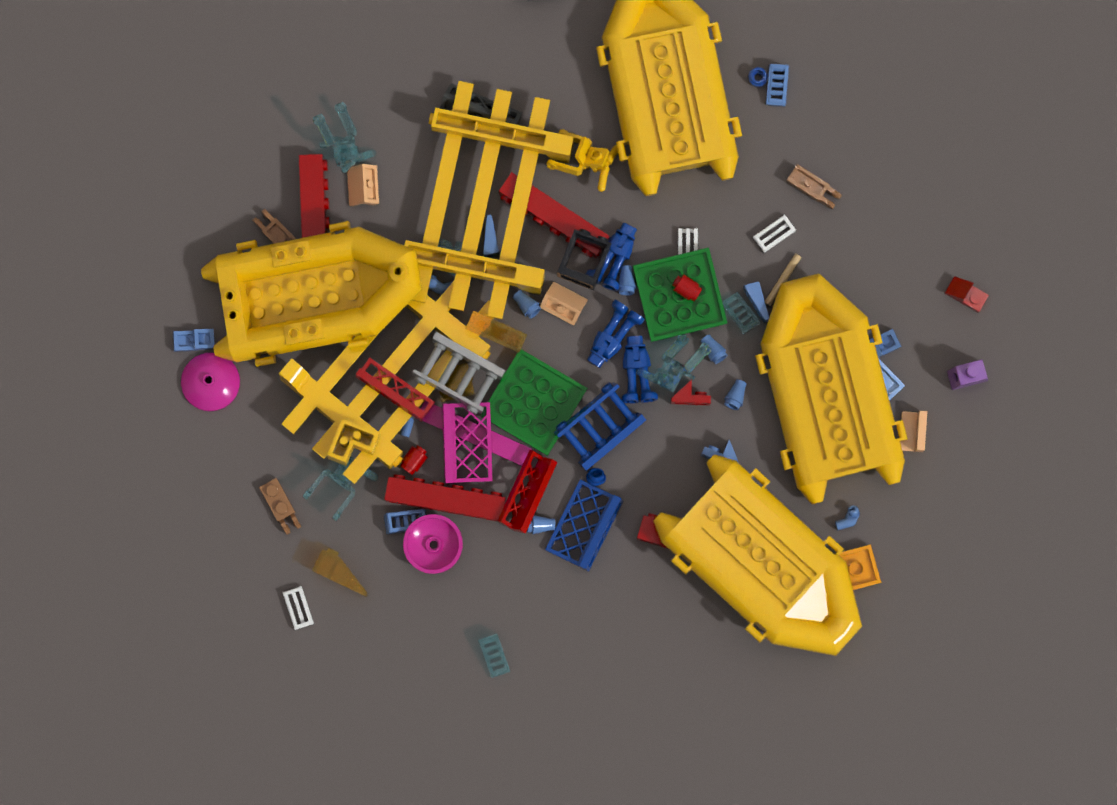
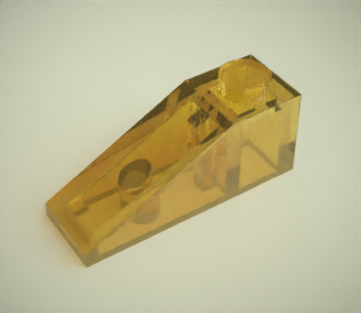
[465,311,527,352]
[312,548,368,597]

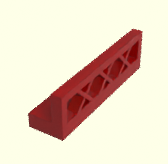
[356,358,435,422]
[498,450,558,534]

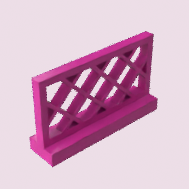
[442,402,492,483]

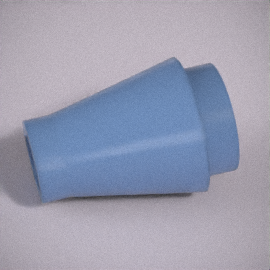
[618,265,637,296]
[513,290,541,319]
[700,334,727,364]
[724,379,747,410]
[527,515,555,535]

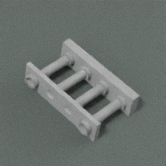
[412,332,505,414]

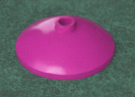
[181,353,240,411]
[403,514,463,574]

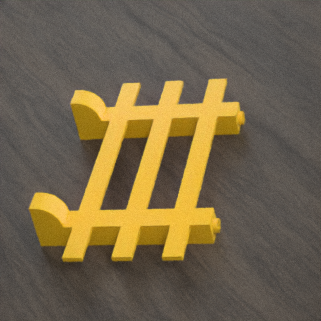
[404,81,574,319]
[279,281,494,484]

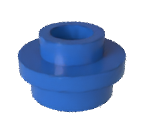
[748,67,768,87]
[586,468,606,486]

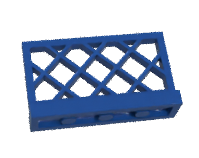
[545,479,624,572]

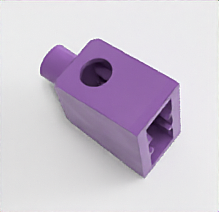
[947,360,988,390]

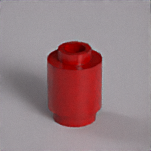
[672,274,702,301]
[400,445,428,475]

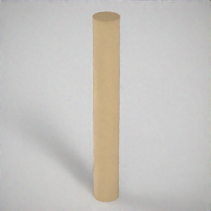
[765,254,802,307]

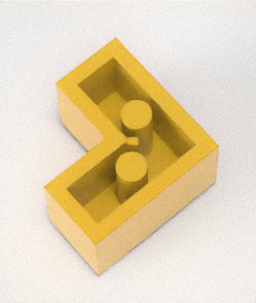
[327,418,380,466]

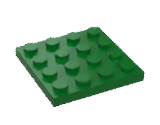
[632,248,728,342]
[480,349,588,456]

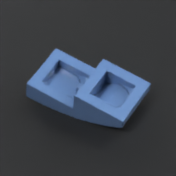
[173,329,215,352]
[869,329,902,358]

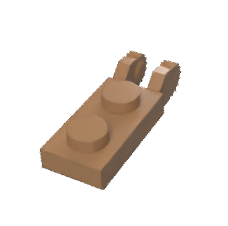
[786,164,842,209]
[253,209,296,244]
[259,478,301,535]

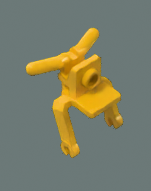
[546,129,618,192]

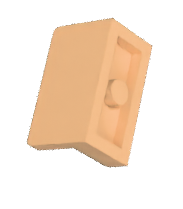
[347,164,379,206]
[540,282,588,326]
[900,411,927,452]

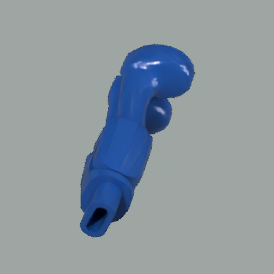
[585,223,637,291]
[587,299,645,368]
[621,336,658,404]

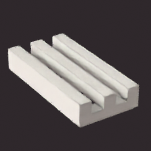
[753,214,796,253]
[678,228,698,255]
[283,586,314,630]

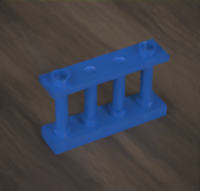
[554,382,646,471]

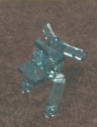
[313,102,376,173]
[637,334,712,392]
[303,456,378,521]

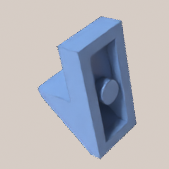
[701,440,739,463]

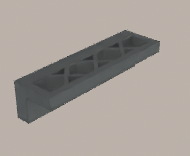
[440,84,522,125]

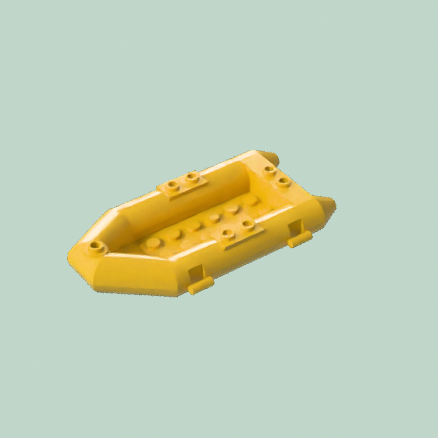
[596,0,742,196]
[201,221,422,367]
[755,273,908,505]
[653,454,862,656]

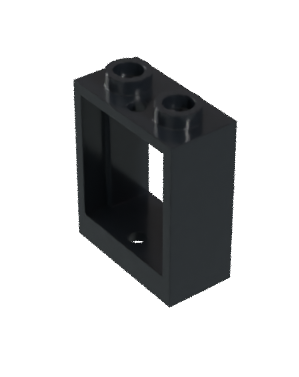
[557,229,611,291]

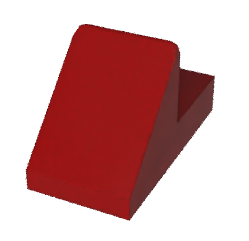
[944,276,989,313]
[671,380,711,406]

